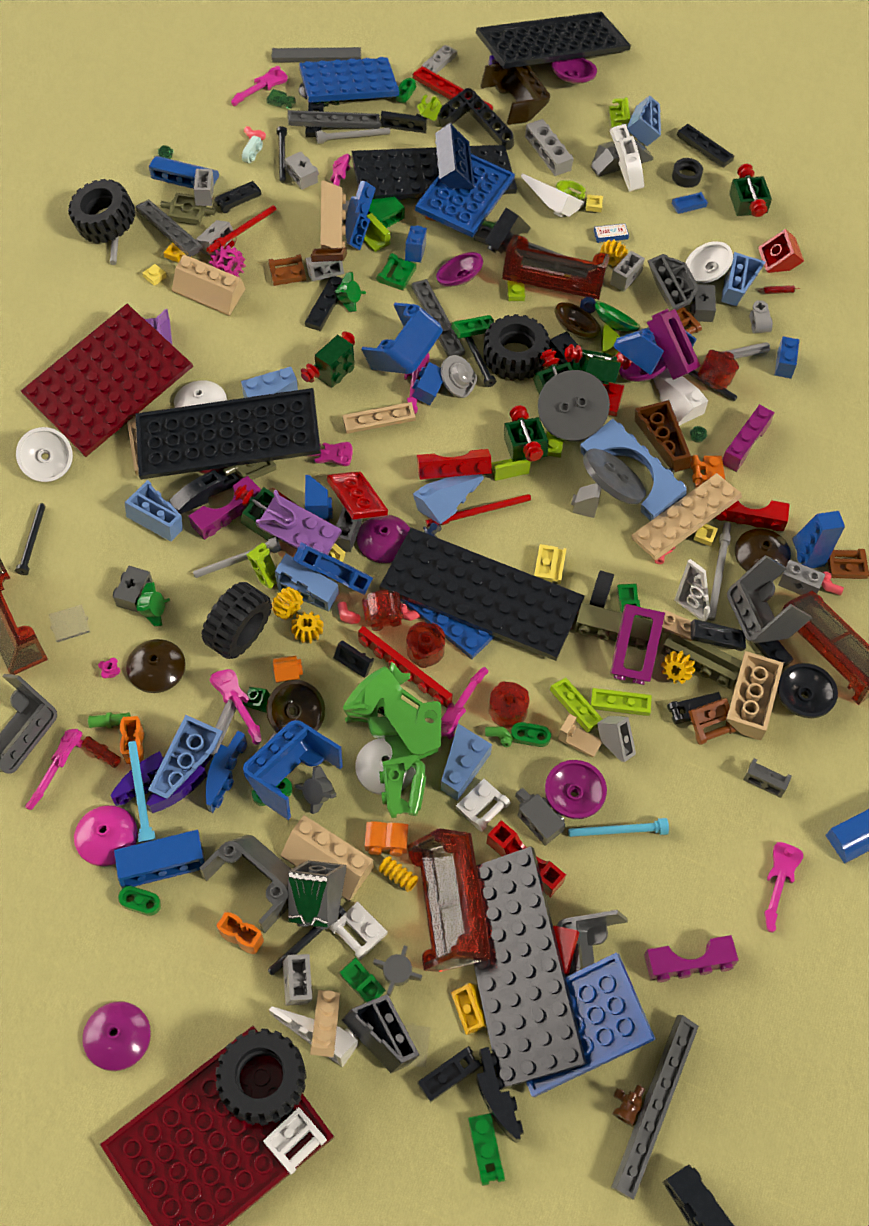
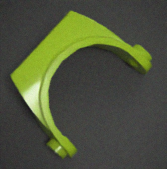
[556,180,586,200]

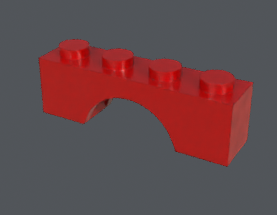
[417,449,492,480]
[713,500,790,532]
[486,820,566,898]

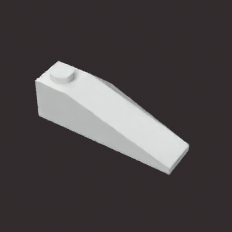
[521,173,586,217]
[653,368,708,425]
[674,559,710,622]
[269,1006,358,1067]

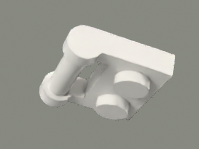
[456,779,511,832]
[330,902,387,960]
[264,1107,327,1175]

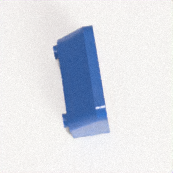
[361,303,443,374]
[614,327,697,375]
[243,720,343,820]

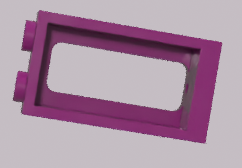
[647,308,701,380]
[610,604,665,685]

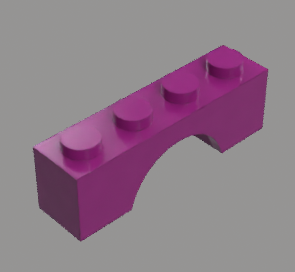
[722,404,775,472]
[189,476,261,540]
[644,935,739,982]

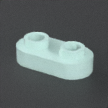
[242,136,263,164]

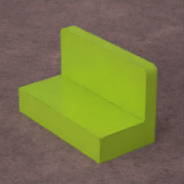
[363,213,390,252]
[491,458,531,481]

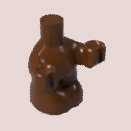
[612,1085,645,1126]

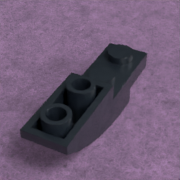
[168,470,240,514]
[476,1047,524,1143]

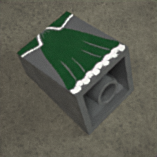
[288,860,347,929]

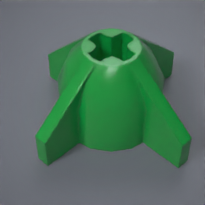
[335,272,366,312]
[136,582,170,626]

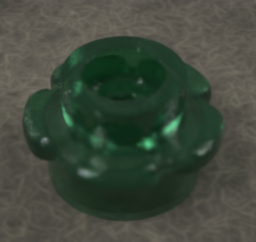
[158,145,173,159]
[690,426,707,443]

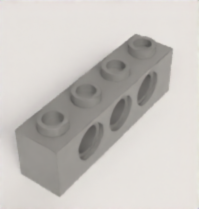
[525,119,573,176]

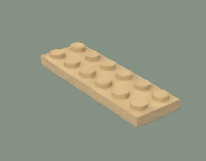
[631,473,742,560]

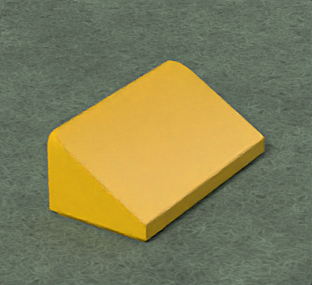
[451,983,487,1035]

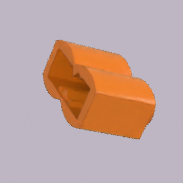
[273,655,303,683]
[120,716,144,764]
[364,822,409,856]
[216,912,264,954]

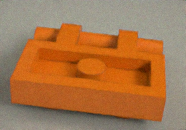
[690,455,725,488]

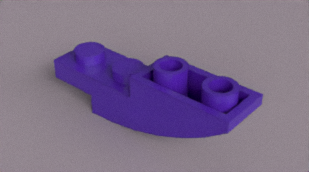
[110,751,164,806]
[146,755,213,813]

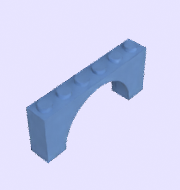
[580,419,687,521]

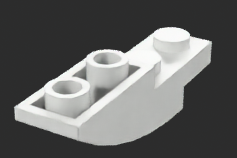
[610,124,644,192]

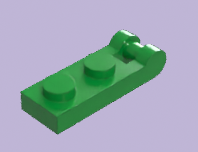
[451,315,494,339]
[468,1113,505,1186]

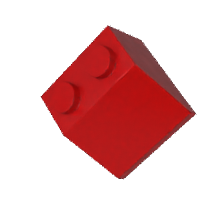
[758,229,804,273]

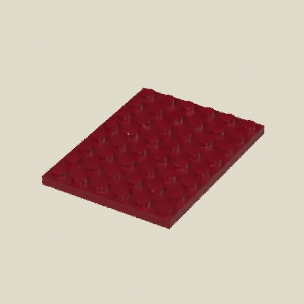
[21,303,194,457]
[100,1025,334,1226]

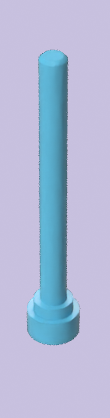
[128,741,156,842]
[568,818,669,837]

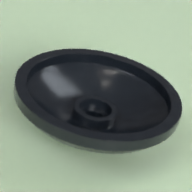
[777,663,838,718]

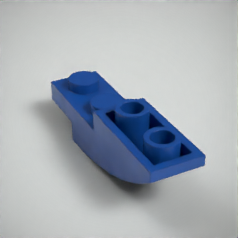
[346,181,376,250]
[206,731,247,813]

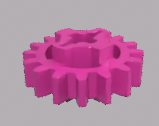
[209,245,246,278]

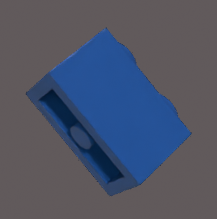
[405,226,427,263]
[774,336,800,379]
[412,362,443,406]

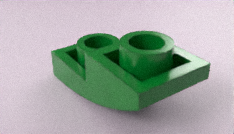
[243,687,271,713]

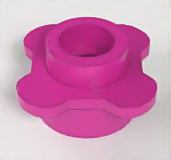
[98,658,121,679]

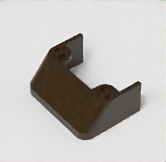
[480,64,551,125]

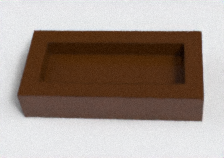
[311,247,347,262]

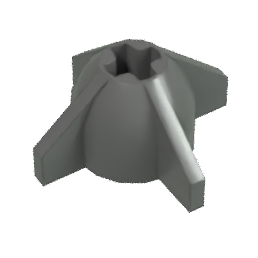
[295,766,336,814]
[373,945,422,997]

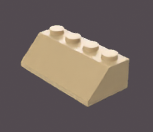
[321,181,346,248]
[172,255,246,316]
[726,651,784,741]
[281,815,374,902]

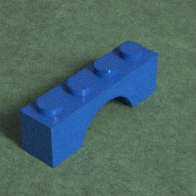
[293,542,373,595]

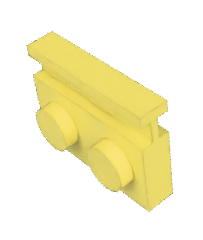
[534,544,566,584]

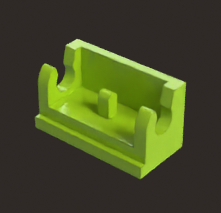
[417,94,442,121]
[609,97,631,128]
[246,543,277,589]

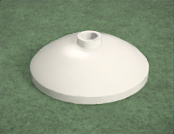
[685,241,733,283]
[174,380,227,408]
[16,427,73,482]
[355,738,416,795]

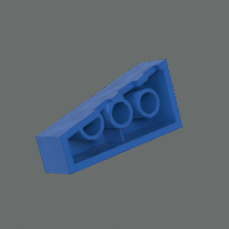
[792,511,845,569]

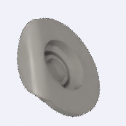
[441,355,477,398]

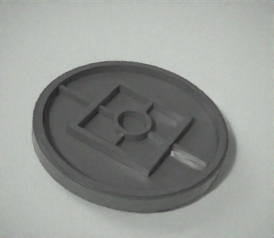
[538,370,610,442]
[583,448,646,504]

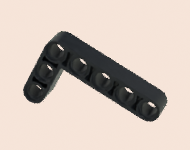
[437,88,514,150]

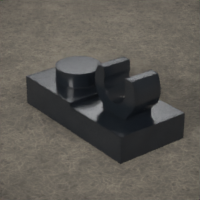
[333,640,374,678]

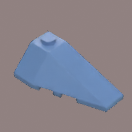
[413,474,484,524]
[148,715,223,799]

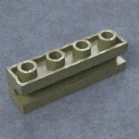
[575,603,653,650]
[661,633,742,689]

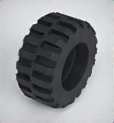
[68,179,136,243]
[483,314,550,381]
[201,582,272,659]
[215,1028,306,1126]

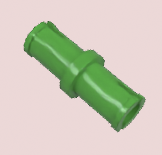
[88,712,131,728]

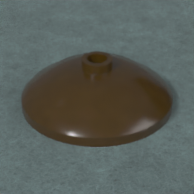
[554,302,601,339]
[735,528,791,572]
[126,639,186,693]
[266,680,325,733]

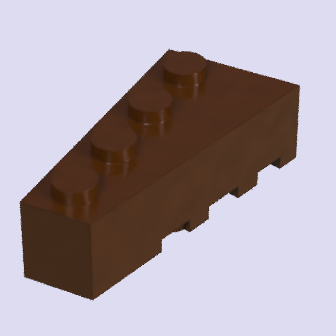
[635,400,691,472]

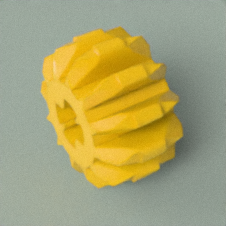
[599,239,628,267]
[271,587,304,620]
[291,611,324,644]
[661,650,695,684]

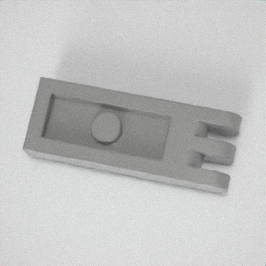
[422,45,457,74]

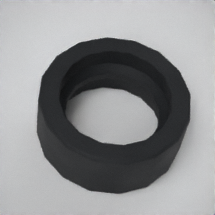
[672,158,703,188]
[590,570,614,608]

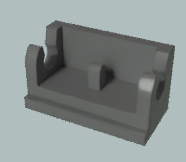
[743,758,792,798]

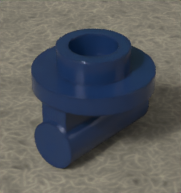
[580,297,596,314]
[423,523,442,538]

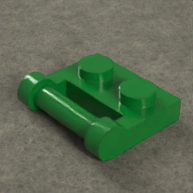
[376,253,416,291]

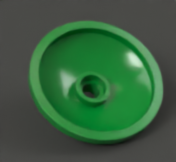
[595,301,640,332]

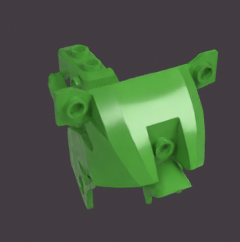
[343,662,441,819]

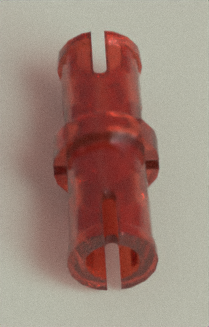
[81,736,121,768]

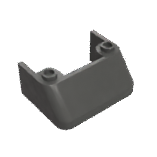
[727,555,812,643]
[0,674,57,774]
[199,835,292,933]
[557,910,628,977]

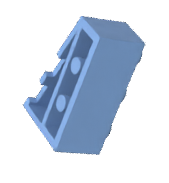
[627,95,661,146]
[721,252,765,306]
[241,367,298,398]
[125,480,182,541]
[275,554,339,612]
[441,724,492,801]

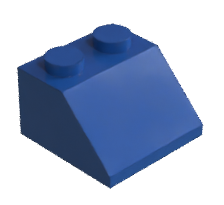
[305,475,333,522]

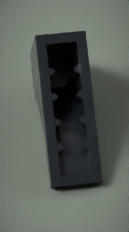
[485,208,531,254]

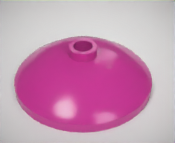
[74,805,138,866]

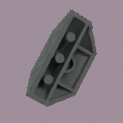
[591,139,653,177]
[648,254,699,310]

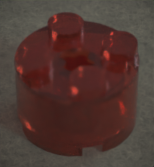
[698,349,739,389]
[362,590,404,631]
[406,622,445,668]
[488,681,530,728]

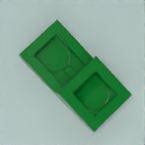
[617,584,642,618]
[339,957,386,1003]

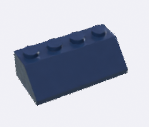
[435,123,475,189]

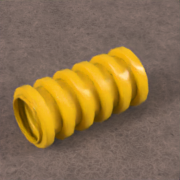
[379,856,418,892]

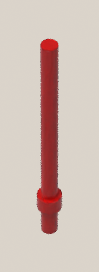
[206,205,277,253]
[425,494,531,527]

